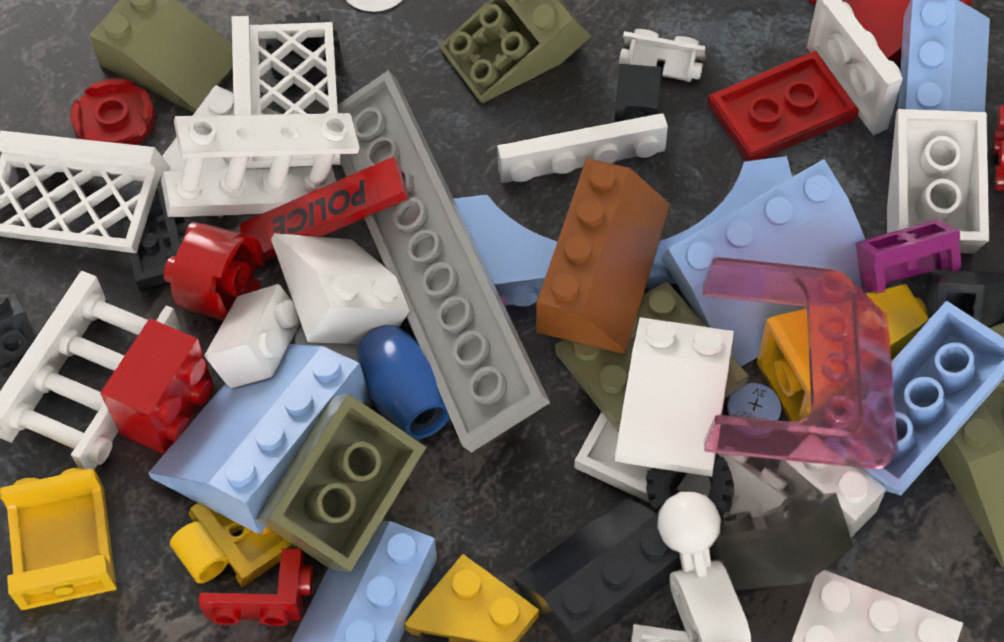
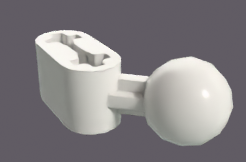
[657,492,751,642]

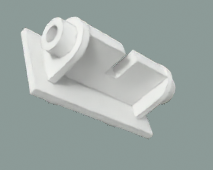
[619,29,705,82]

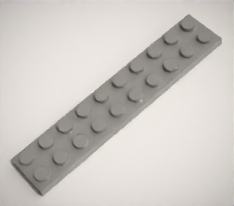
[337,70,550,452]

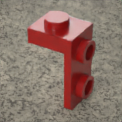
[198,548,314,626]

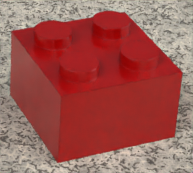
[100,318,213,454]

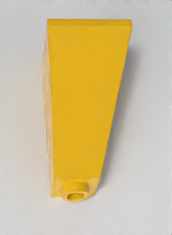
[756,284,929,437]

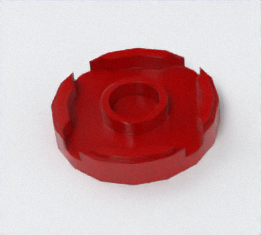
[70,79,155,145]

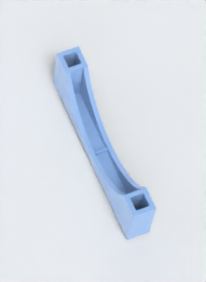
[454,156,792,306]

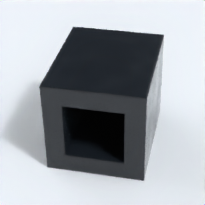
[614,64,661,123]

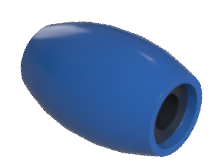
[357,325,450,439]

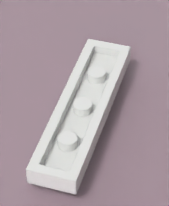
[497,113,668,183]

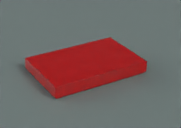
[707,50,859,161]

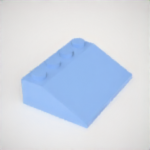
[661,159,869,367]
[148,344,369,534]

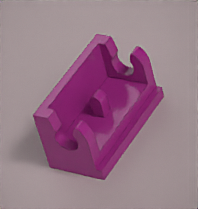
[855,219,961,294]

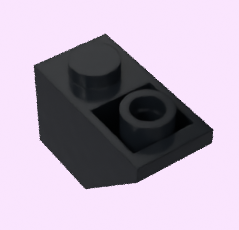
[925,270,1004,327]

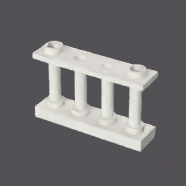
[161,113,359,217]
[0,270,182,469]

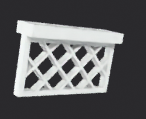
[232,16,341,169]
[0,131,171,253]

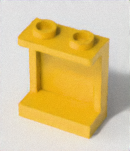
[0,468,117,610]

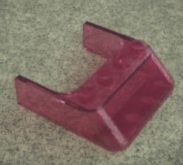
[703,257,898,469]

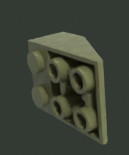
[439,0,592,103]

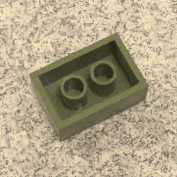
[255,393,426,572]

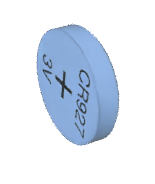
[727,383,781,434]

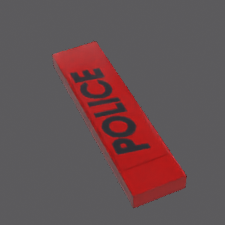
[239,157,409,262]

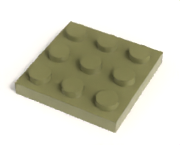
[555,281,748,433]

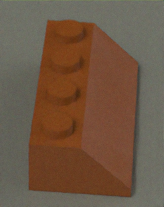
[536,158,670,354]

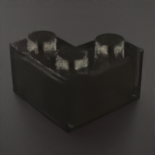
[710,489,853,591]

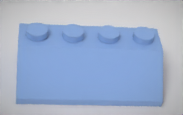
[898,0,990,112]
[825,301,1004,495]
[292,521,437,642]

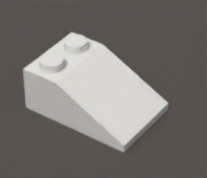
[887,109,989,254]
[271,233,410,344]
[615,317,734,477]

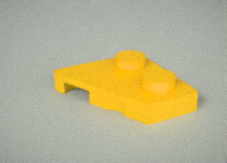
[404,554,539,642]

